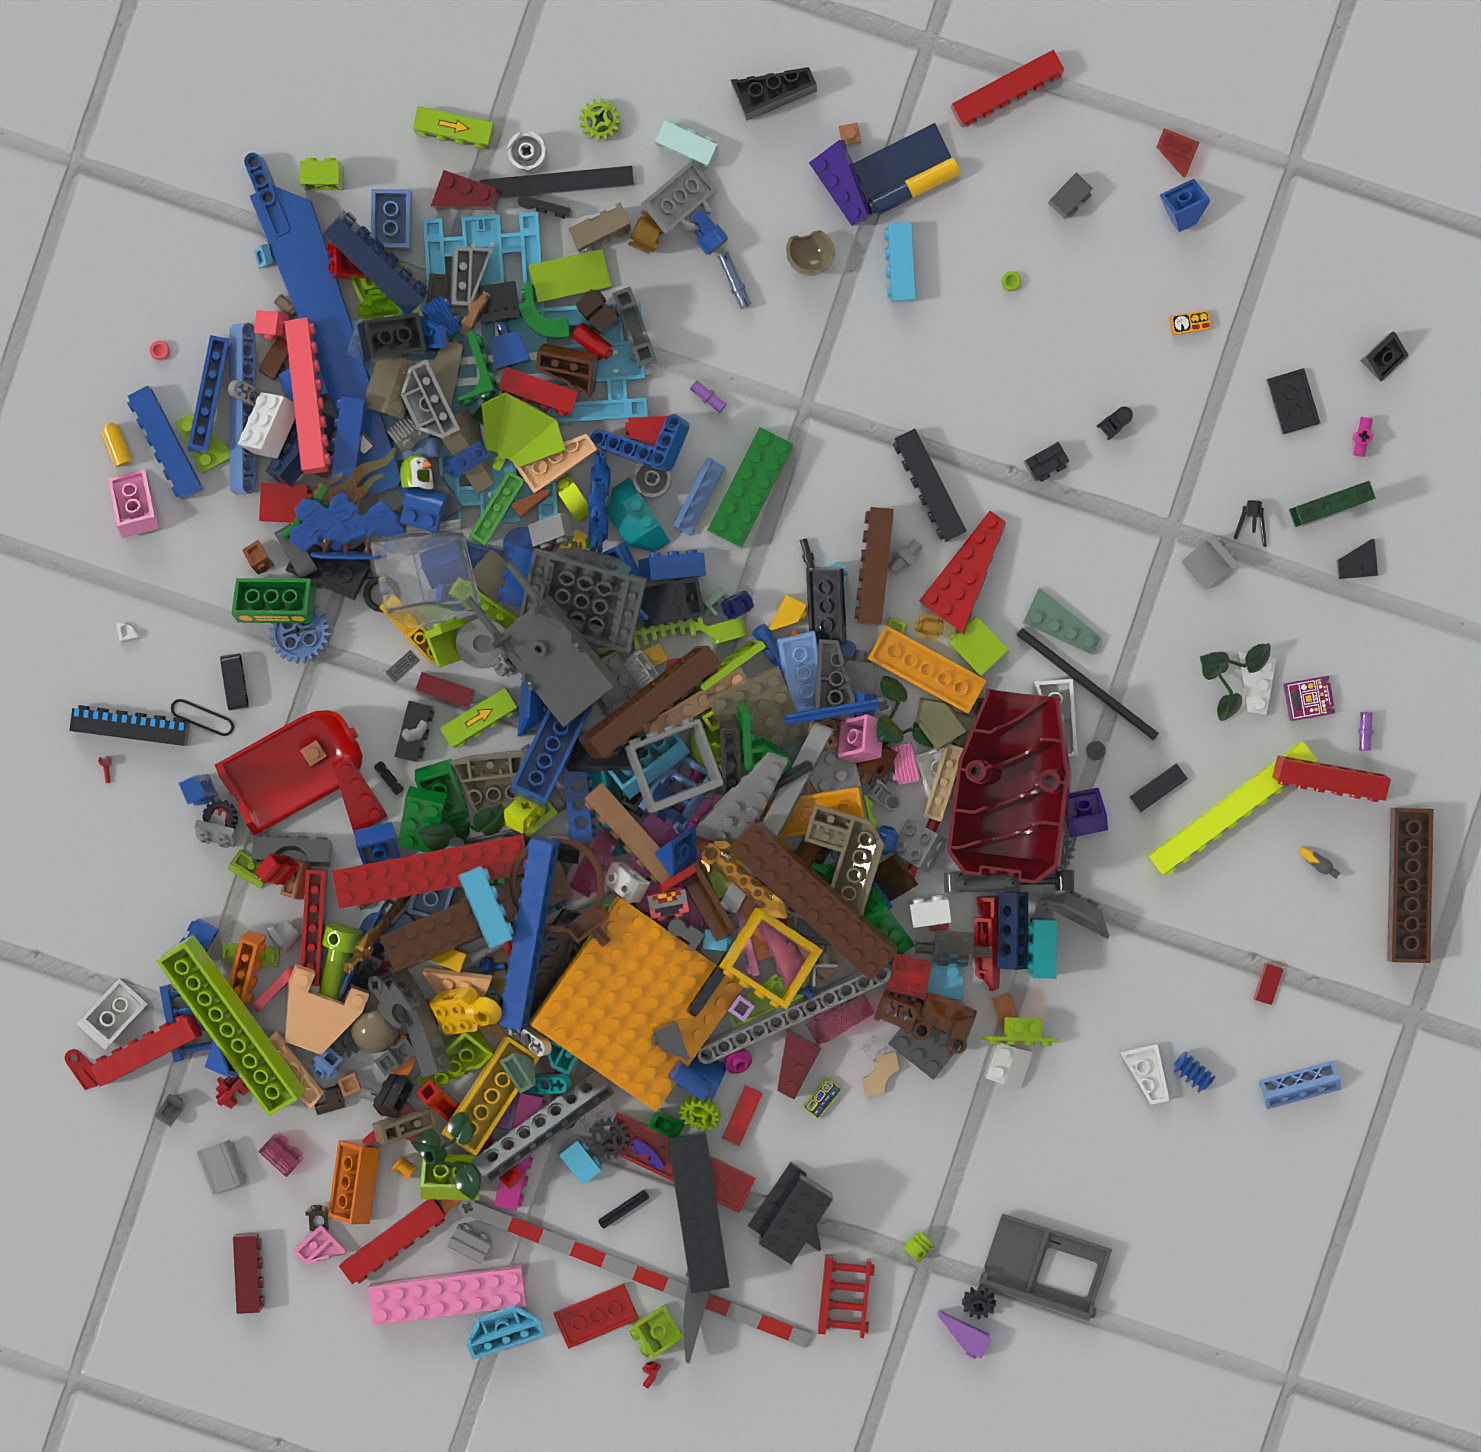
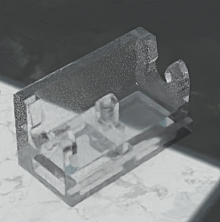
[578,1096,621,1132]

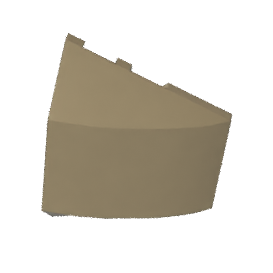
[450,751,527,813]

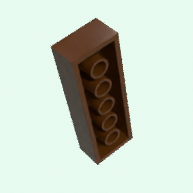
[854,507,894,626]

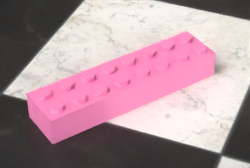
[368,1264,527,1326]

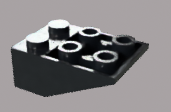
[641,577,705,627]

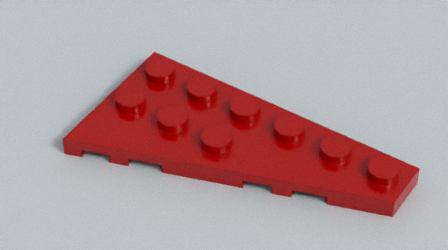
[919,511,1006,635]

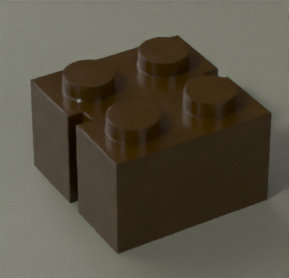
[575,289,619,337]

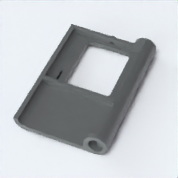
[979,1213,1113,1321]

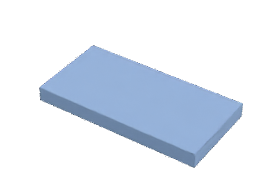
[776,631,818,713]

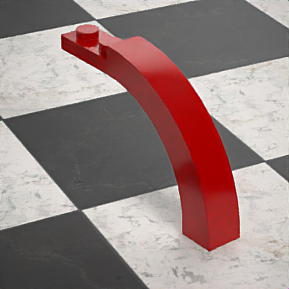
[416,1079,524,1189]

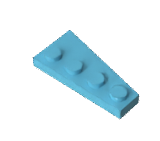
[885,962,963,1001]

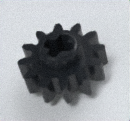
[330,1025,359,1057]
[962,1285,996,1320]

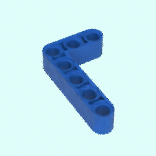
[590,414,690,472]

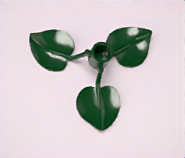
[1200,643,1271,721]
[876,676,935,748]
[417,804,505,851]
[411,1112,481,1201]

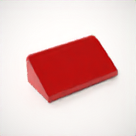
[1253,963,1283,1005]

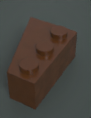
[536,343,599,398]

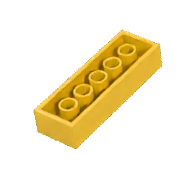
[441,1036,540,1156]

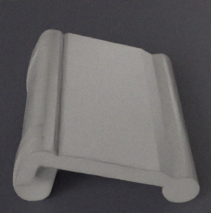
[197,1139,247,1195]

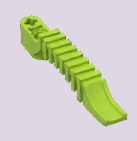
[596,617,748,654]

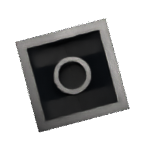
[1360,331,1409,381]

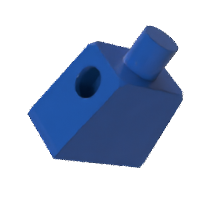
[491,322,531,371]

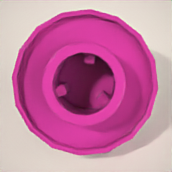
[724,1048,752,1074]

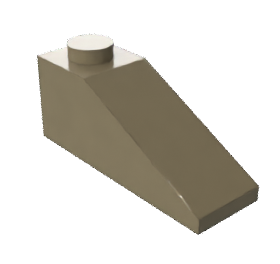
[372,1108,437,1146]

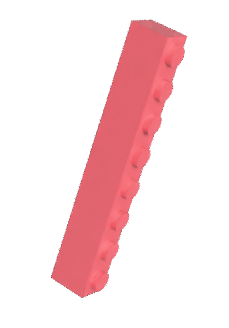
[285,318,331,475]

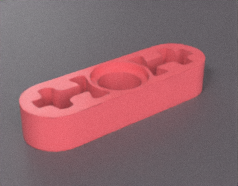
[252,966,294,1012]

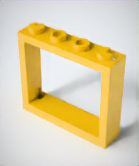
[719,908,823,1010]

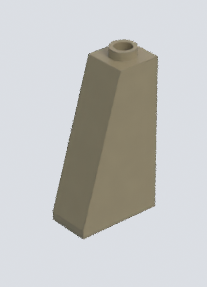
[431,339,465,409]

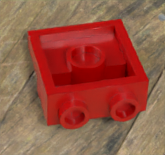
[327,242,369,280]

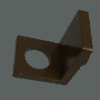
[305,1205,329,1231]

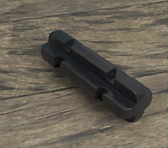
[374,761,404,795]

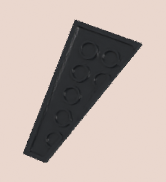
[497,908,582,1018]

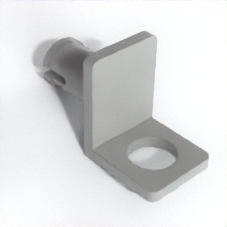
[812,945,839,988]

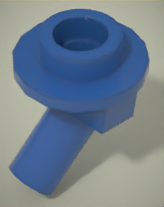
[479,956,507,975]

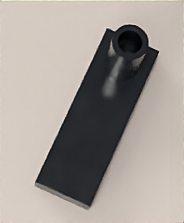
[351,943,385,992]

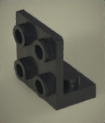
[478,281,522,325]

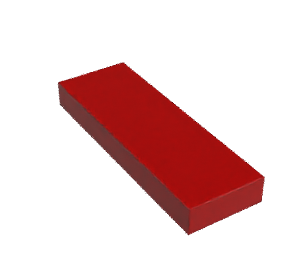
[722,1085,763,1146]

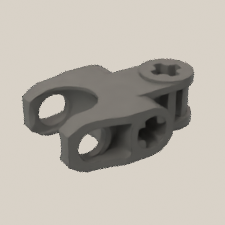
[368,972,421,1029]

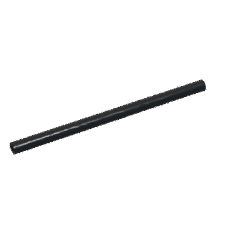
[1017,628,1159,740]

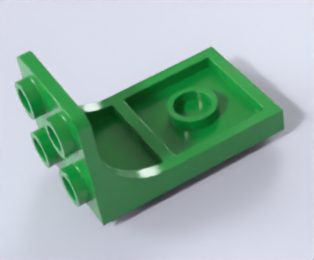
[456,330,497,407]
[863,887,915,962]

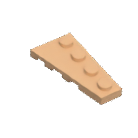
[513,434,598,494]
[269,1031,324,1108]

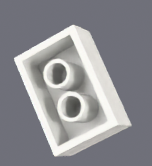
[238,392,296,459]

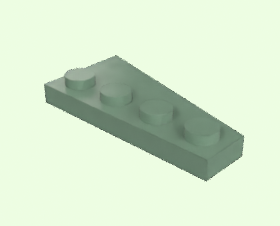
[1023,588,1101,655]

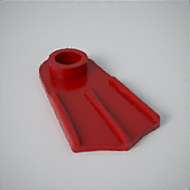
[65,1049,98,1090]

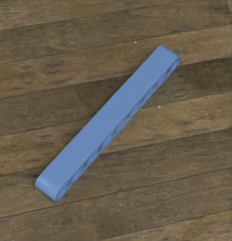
[230,322,256,495]

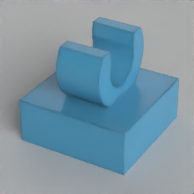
[254,244,275,269]

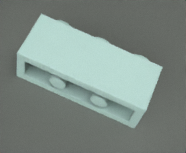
[655,120,717,168]

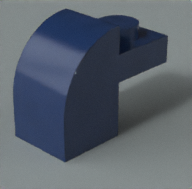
[651,782,687,825]

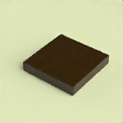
[874,853,918,902]

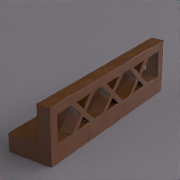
[682,861,734,942]

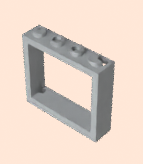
[624,717,724,813]

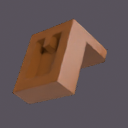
[242,540,274,574]

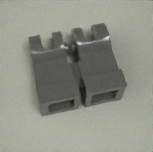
[668,916,705,951]

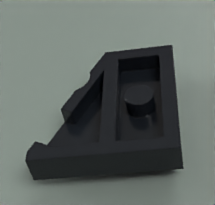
[1337,539,1378,579]

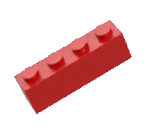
[498,367,579,417]

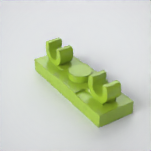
[220,942,280,967]

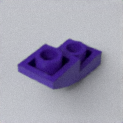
[631,1137,665,1171]

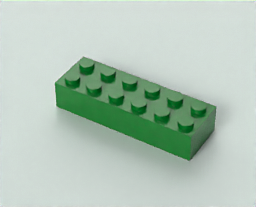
[707,427,794,549]

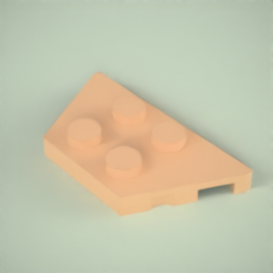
[423,968,493,998]

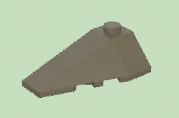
[441,409,494,494]

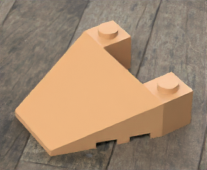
[285,964,369,1055]

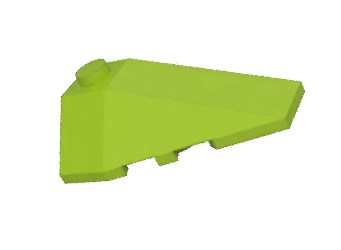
[414,1030,494,1086]

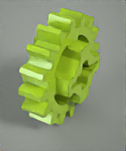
[579,98,621,142]
[679,1095,721,1132]

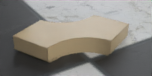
[862,1051,900,1097]

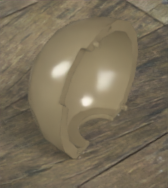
[786,230,835,276]
[351,1009,400,1054]

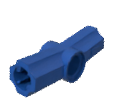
[751,623,784,678]

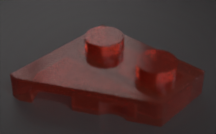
[1156,128,1200,178]

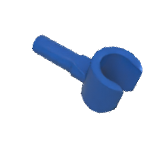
[796,984,817,1000]

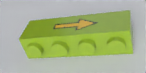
[413,106,494,150]
[440,688,518,749]

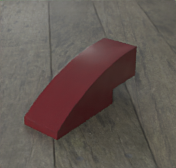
[416,672,475,708]

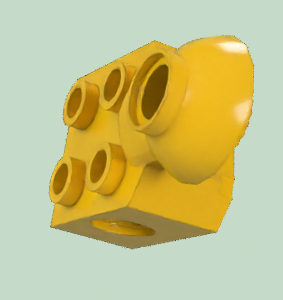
[430,986,502,1035]

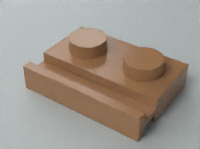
[460,292,490,336]

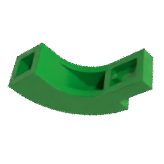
[519,283,571,340]

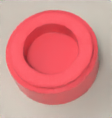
[150,341,170,360]

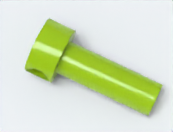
[318,923,364,1001]

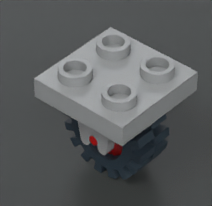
[194,799,238,848]

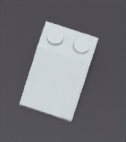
[77,979,147,1050]

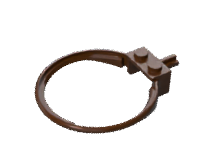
[509,835,611,947]

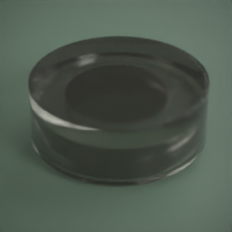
[1086,741,1106,760]

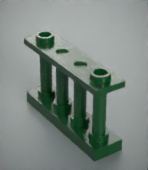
[1288,481,1376,527]

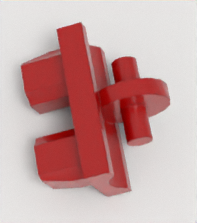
[215,1076,250,1109]

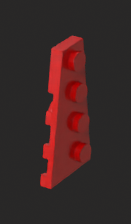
[332,754,387,835]

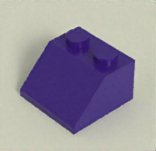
[1066,787,1108,838]

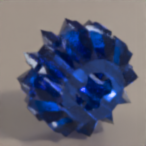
[720,591,754,620]

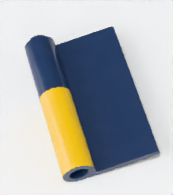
[853,123,961,216]

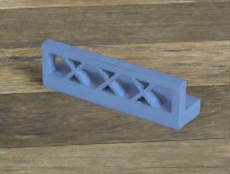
[673,457,725,536]
[1259,1061,1341,1109]

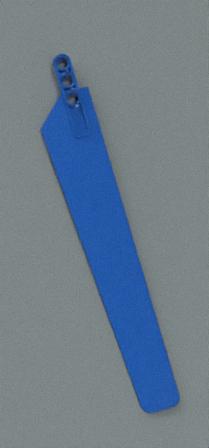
[244,152,401,495]

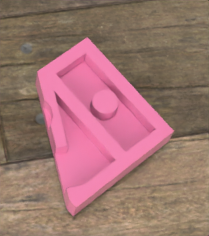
[293,1224,347,1265]

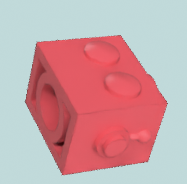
[253,310,290,340]

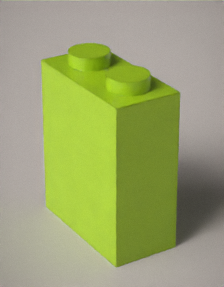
[948,616,1009,676]

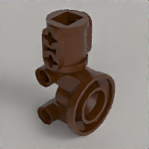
[873,989,978,1054]

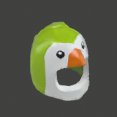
[400,453,434,490]

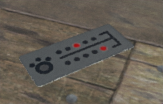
[386,650,419,682]

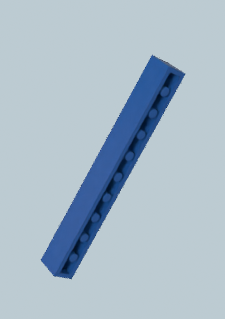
[499,836,560,1031]

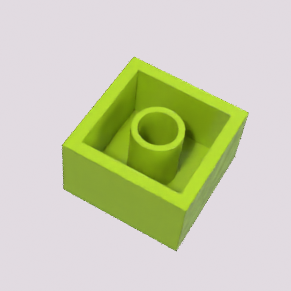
[300,157,343,190]

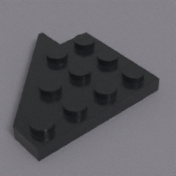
[748,1162,821,1251]

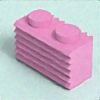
[891,743,921,786]

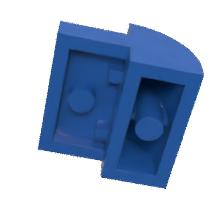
[400,487,449,533]

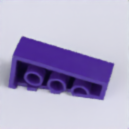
[809,140,872,226]

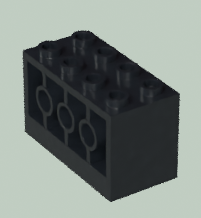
[759,1173,833,1265]

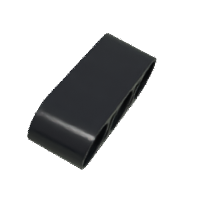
[220,653,249,711]

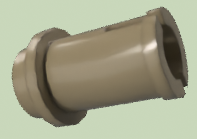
[274,294,296,318]

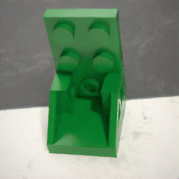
[737,701,792,772]

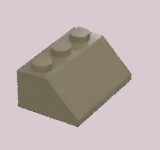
[365,357,418,420]

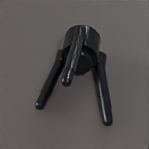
[1234,500,1267,547]

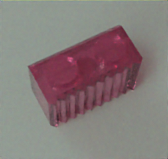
[258,1133,304,1178]

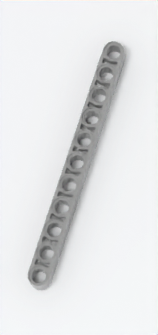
[721,721,834,916]
[697,965,891,1064]

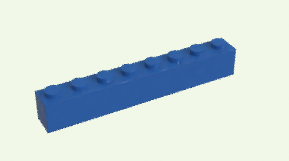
[320,393,367,551]

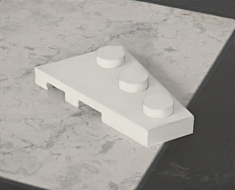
[1238,652,1277,715]

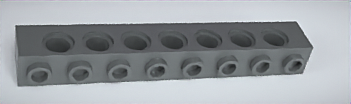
[471,1070,614,1185]

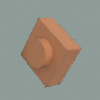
[839,122,861,145]
[300,740,327,767]
[337,1072,362,1097]

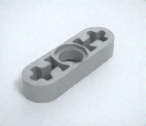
[228,380,266,407]

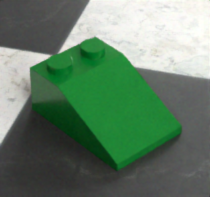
[415,759,470,824]

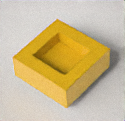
[643,643,668,667]

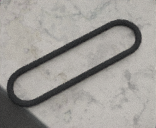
[171,699,234,736]

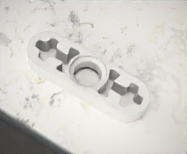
[508,1025,552,1057]

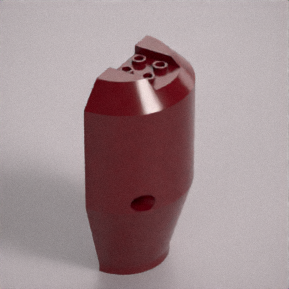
[947,689,1072,884]

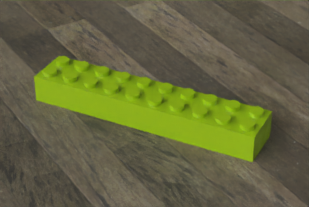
[156,934,305,1116]

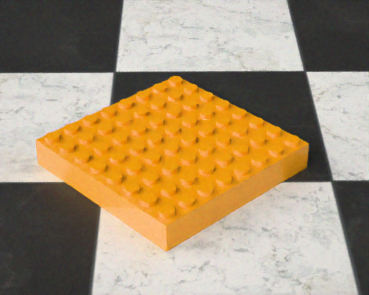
[529,896,743,1112]

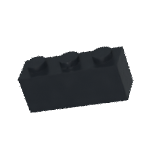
[394,701,435,762]

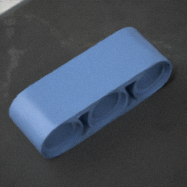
[390,438,440,463]

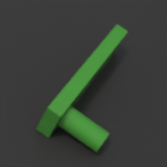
[469,470,525,547]

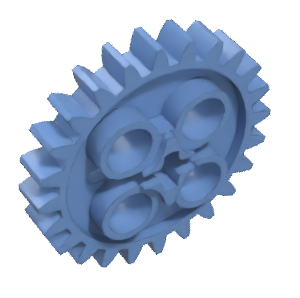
[268,606,331,664]

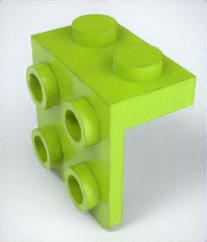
[424,616,467,668]

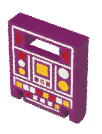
[1283,675,1335,721]

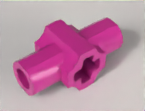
[1352,417,1373,457]

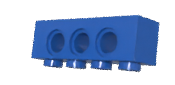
[563,767,597,842]
[178,774,218,806]

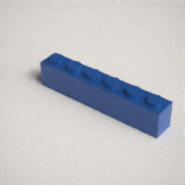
[188,335,229,455]
[127,385,204,500]

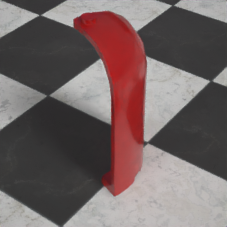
[215,710,363,836]

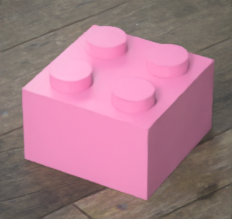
[838,715,882,764]

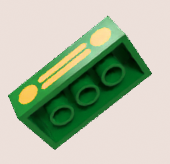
[231,578,317,623]

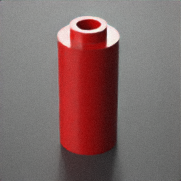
[571,322,614,361]

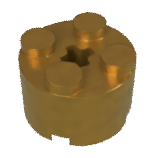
[628,210,663,254]

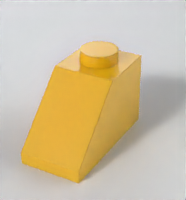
[769,594,808,631]

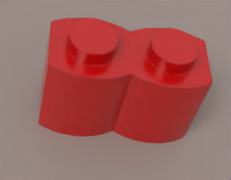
[255,853,300,885]

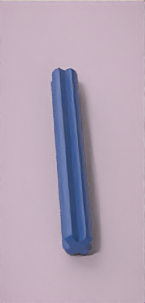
[784,699,880,725]

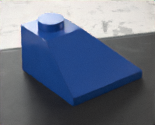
[1160,179,1210,232]

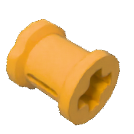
[391,1156,416,1181]

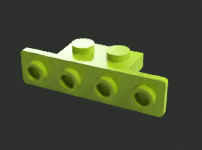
[982,1017,1058,1046]

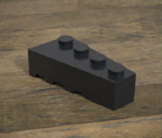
[731,67,817,121]

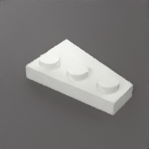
[1120,1044,1170,1105]

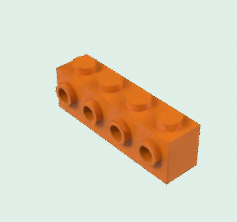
[229,930,267,1006]

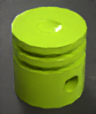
[903,1230,935,1262]

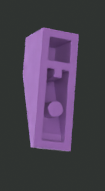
[937,1310,992,1359]

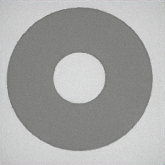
[456,619,505,668]

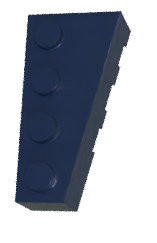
[266,412,337,487]

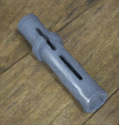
[717,252,752,309]

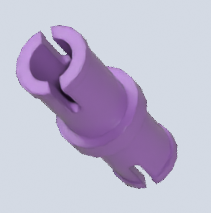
[689,380,727,413]
[1358,712,1373,751]

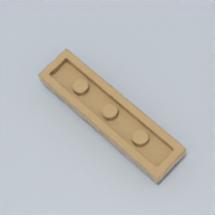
[923,744,963,822]

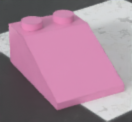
[108,469,160,538]

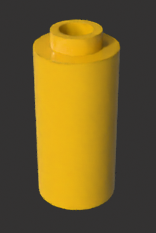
[101,422,133,467]

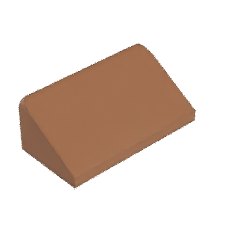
[280,858,312,900]

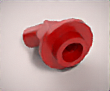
[642,1361,661,1389]

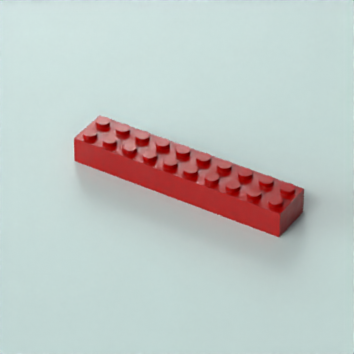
[332,834,528,909]

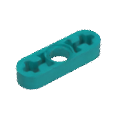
[524,1074,572,1094]

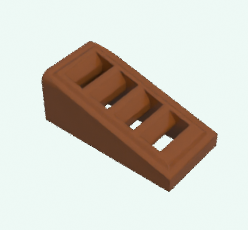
[512,489,551,517]

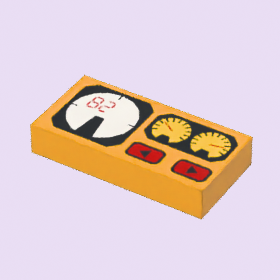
[1170,310,1211,336]

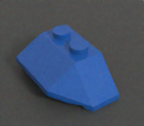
[517,675,548,737]

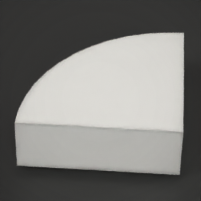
[116,623,140,642]

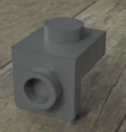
[155,1094,185,1127]

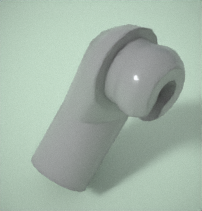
[402,720,429,742]

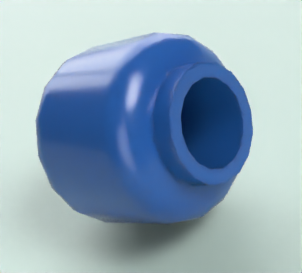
[876,825,899,855]

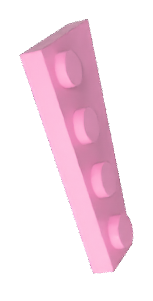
[757,905,805,989]
[732,907,762,982]

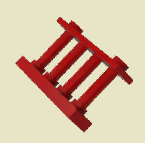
[818,1254,875,1338]

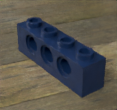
[997,891,1029,970]

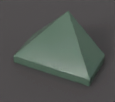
[499,1052,536,1093]

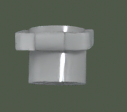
[266,920,302,953]

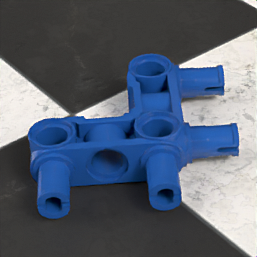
[588,451,611,553]

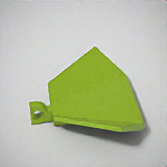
[481,393,565,471]

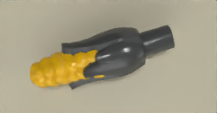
[1300,847,1340,879]

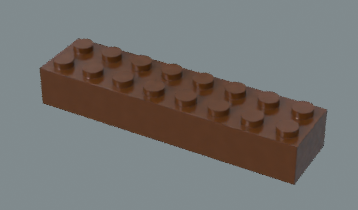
[579,645,721,759]
[1387,807,1434,963]

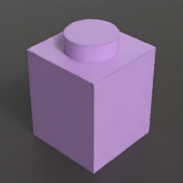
[728,993,755,1022]

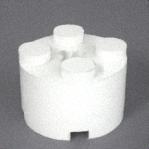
[507,131,547,174]

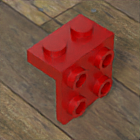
[886,954,932,1002]

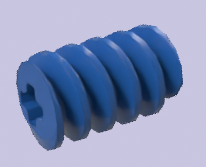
[1173,1051,1216,1093]

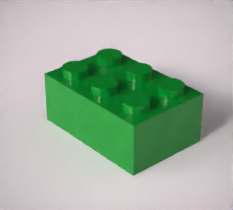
[398,786,447,852]

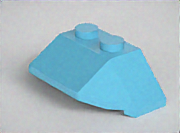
[466,1305,546,1360]

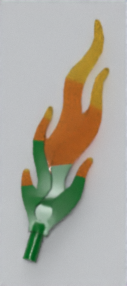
[281,447,396,539]

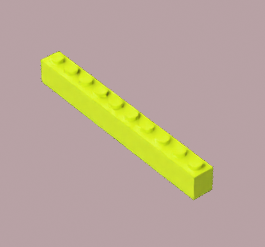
[1147,742,1317,875]

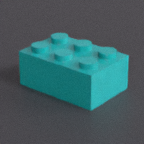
[1026,918,1058,979]

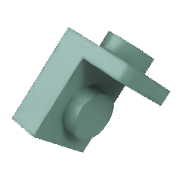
[703,587,726,617]

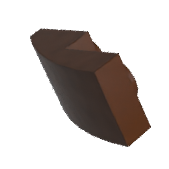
[259,337,289,381]

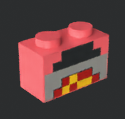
[647,886,689,921]

